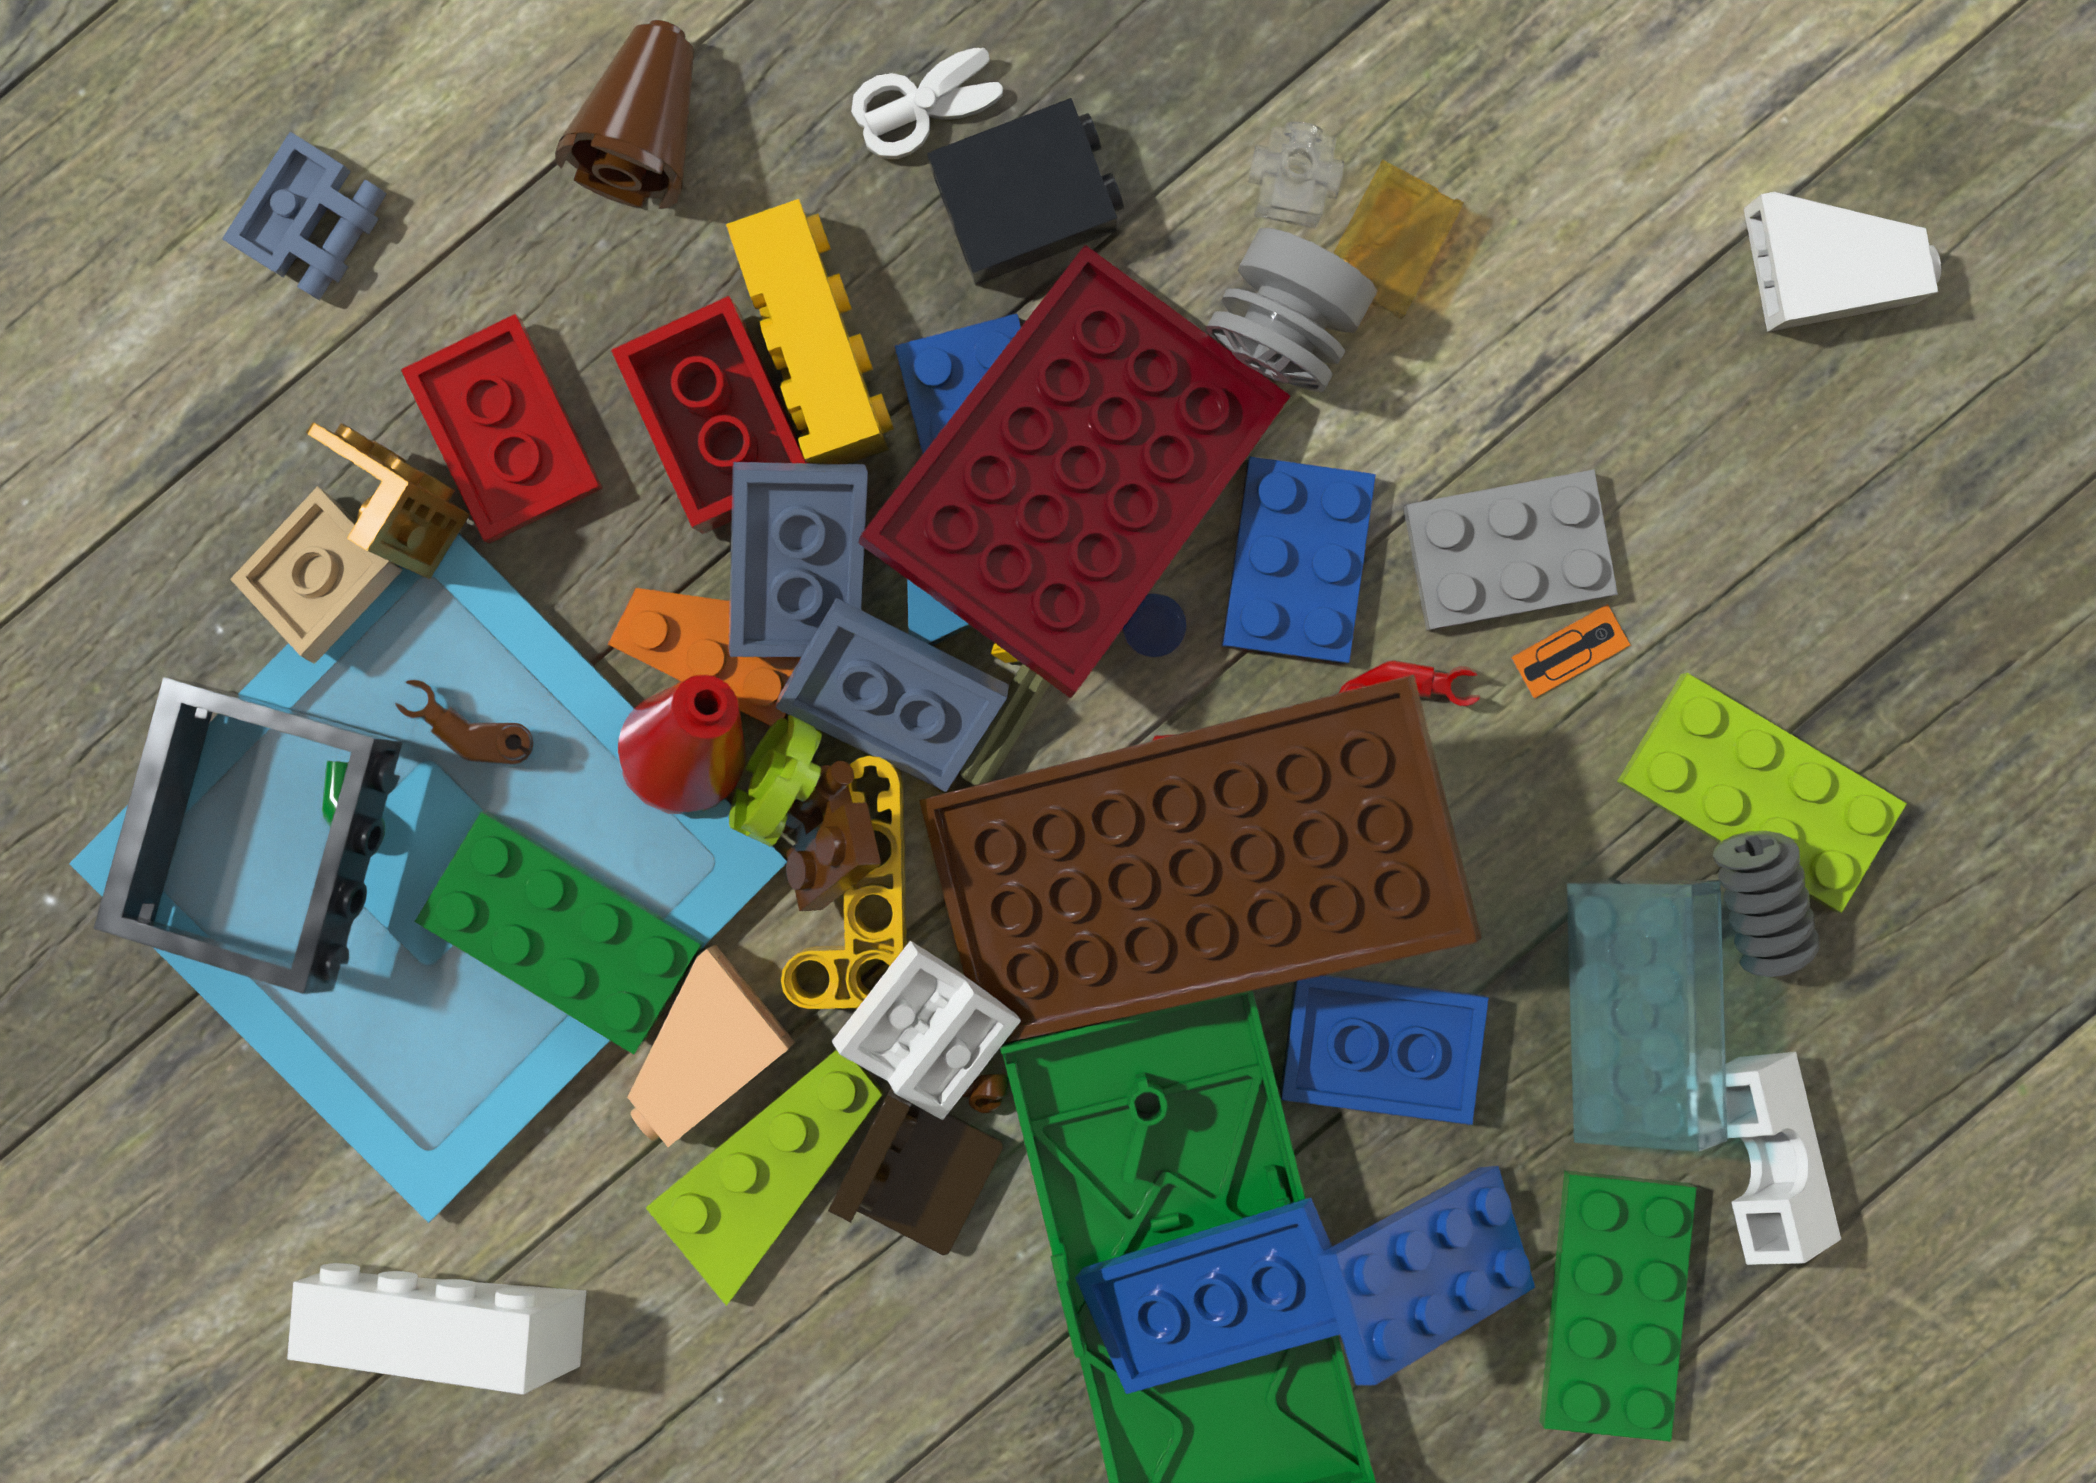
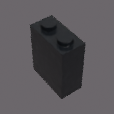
[927,98,1124,285]

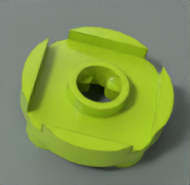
[729,715,822,847]

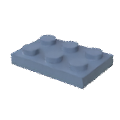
[728,462,868,657]
[776,598,1009,792]

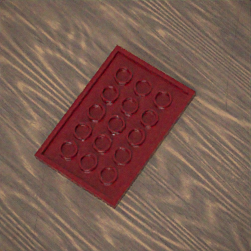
[858,245,1291,699]

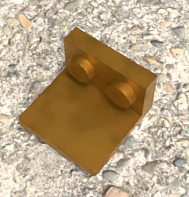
[306,422,470,579]

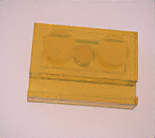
[1333,159,1465,320]

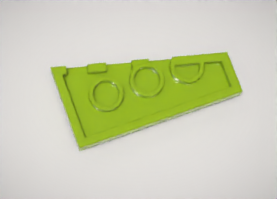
[646,1049,884,1306]

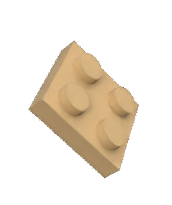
[230,486,403,664]

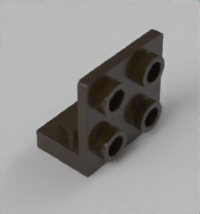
[828,1087,1003,1255]

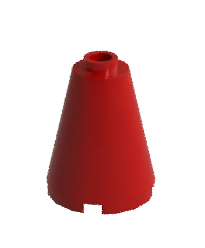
[618,675,746,814]

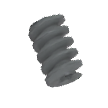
[1713,831,1820,977]

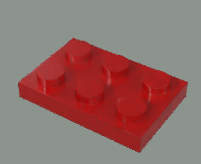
[400,314,603,544]

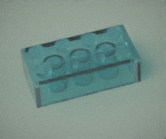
[1567,879,1728,1152]

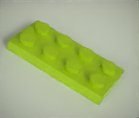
[1617,673,1907,913]

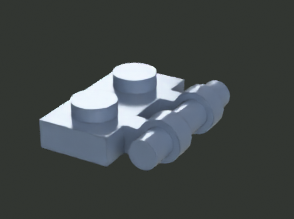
[222,132,387,301]

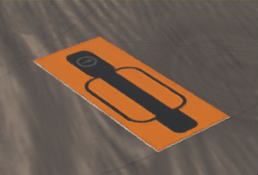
[1511,604,1630,698]

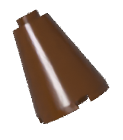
[555,20,694,209]

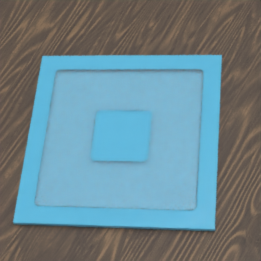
[69,533,787,1223]

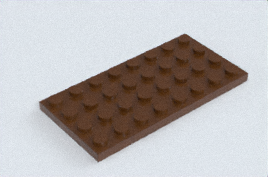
[919,674,1482,1043]

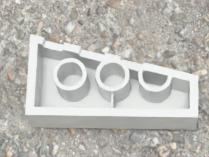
[287,1263,586,1395]

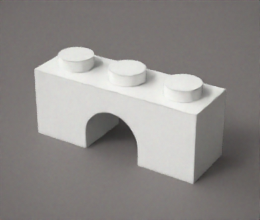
[1701,1052,1841,1265]

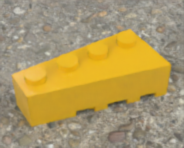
[726,199,894,464]

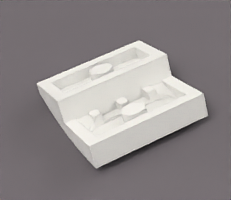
[832,941,1021,1120]

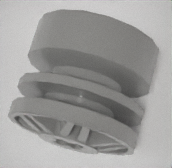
[1206,228,1377,392]

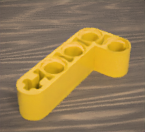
[781,756,907,1009]

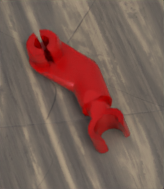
[1339,660,1480,706]

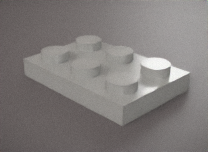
[1403,469,1618,631]

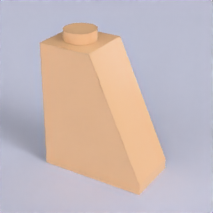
[627,944,795,1147]

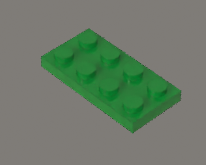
[414,811,704,1055]
[1539,1170,1697,1442]

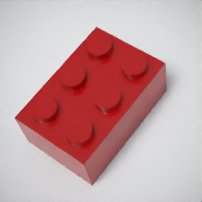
[611,296,807,534]

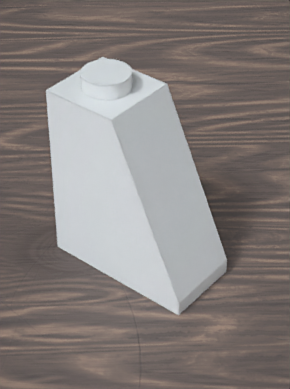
[1744,192,1941,332]

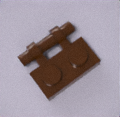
[782,761,881,912]

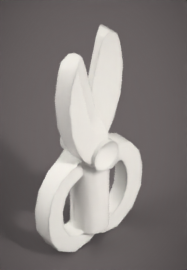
[851,48,1003,159]

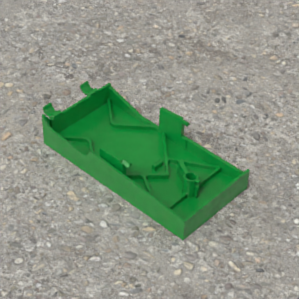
[1000,990,1376,1483]

